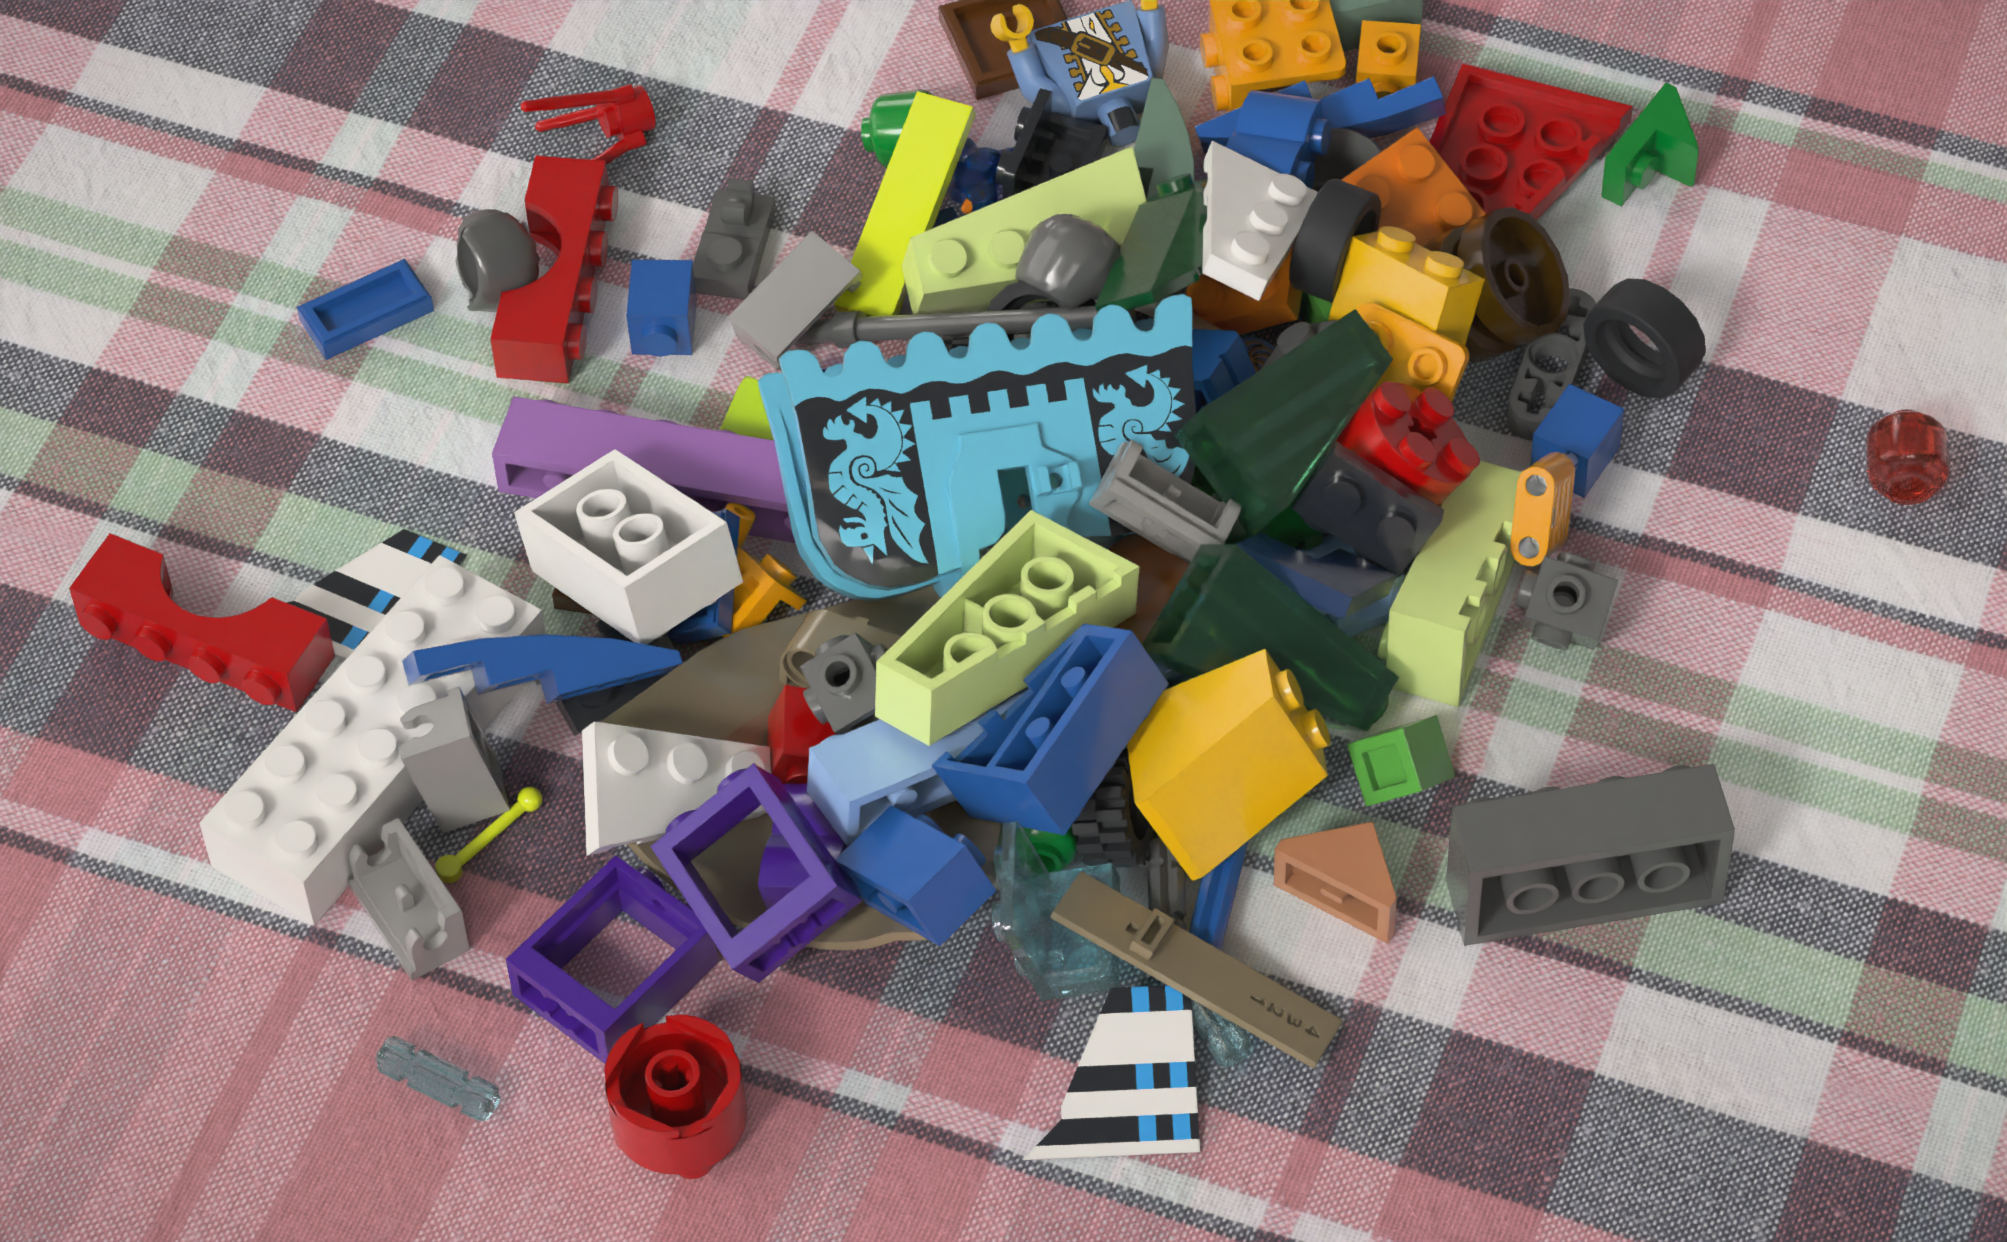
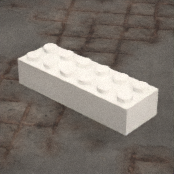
[199,555,546,926]

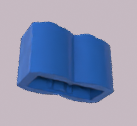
[1226,90,1331,189]

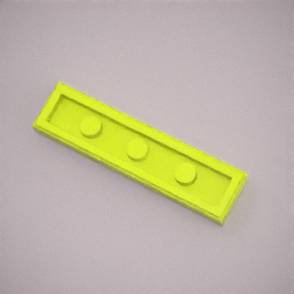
[834,91,976,317]

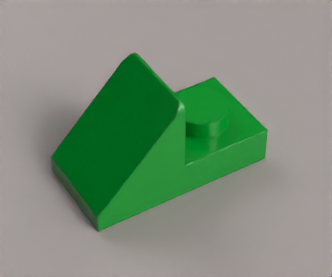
[1601,82,1699,207]

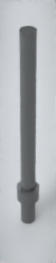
[795,306,1136,348]

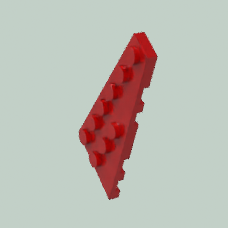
[1429,63,1633,221]

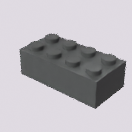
[1446,764,1735,946]

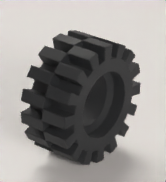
[1072,748,1156,869]

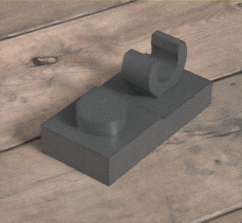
[693,178,776,300]

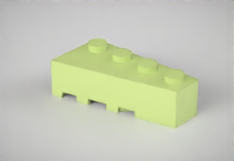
[901,146,1146,314]
[1378,461,1522,707]
[875,510,1139,746]

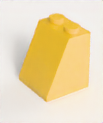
[1127,649,1331,881]

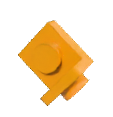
[722,547,807,638]

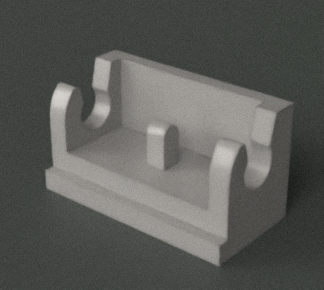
[728,231,862,370]
[1089,439,1242,569]
[399,687,510,833]
[348,818,470,981]

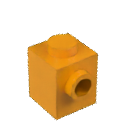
[1356,20,1421,99]

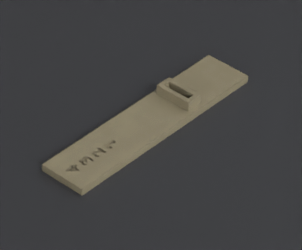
[1050,871,1343,1069]

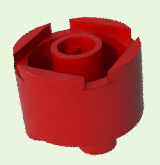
[1325,381,1480,506]
[604,1014,747,1179]

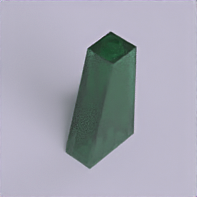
[1174,309,1394,537]
[1142,544,1399,731]

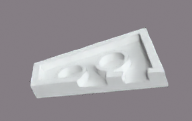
[1202,141,1318,301]
[582,722,771,856]

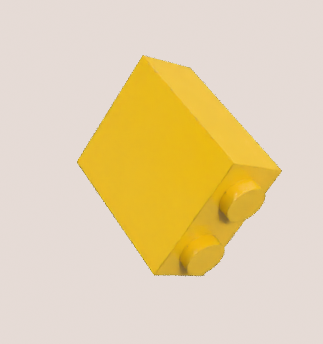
[1324,226,1485,379]

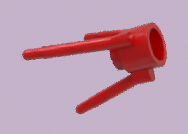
[520,84,656,165]

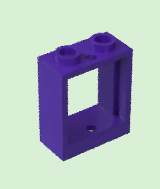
[650,763,862,983]
[505,855,719,1064]

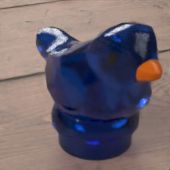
[948,137,1014,214]

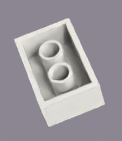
[514,449,743,645]

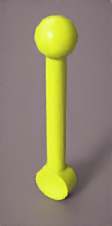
[435,786,543,883]

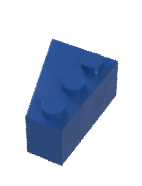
[931,623,1169,835]

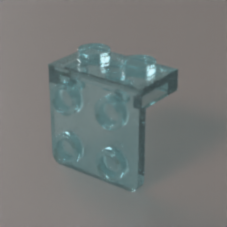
[992,821,1120,1001]

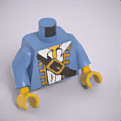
[991,0,1169,146]

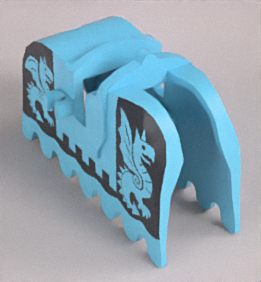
[758,294,1199,602]

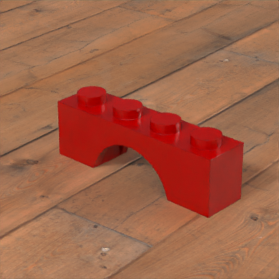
[490,155,619,384]
[69,533,335,713]

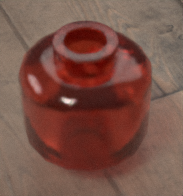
[1865,409,1950,505]

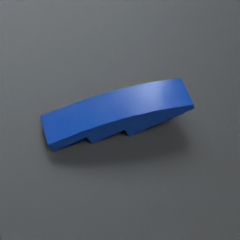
[1195,76,1446,153]
[402,634,683,704]

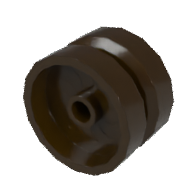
[1424,207,1570,363]

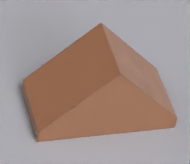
[1274,821,1397,944]

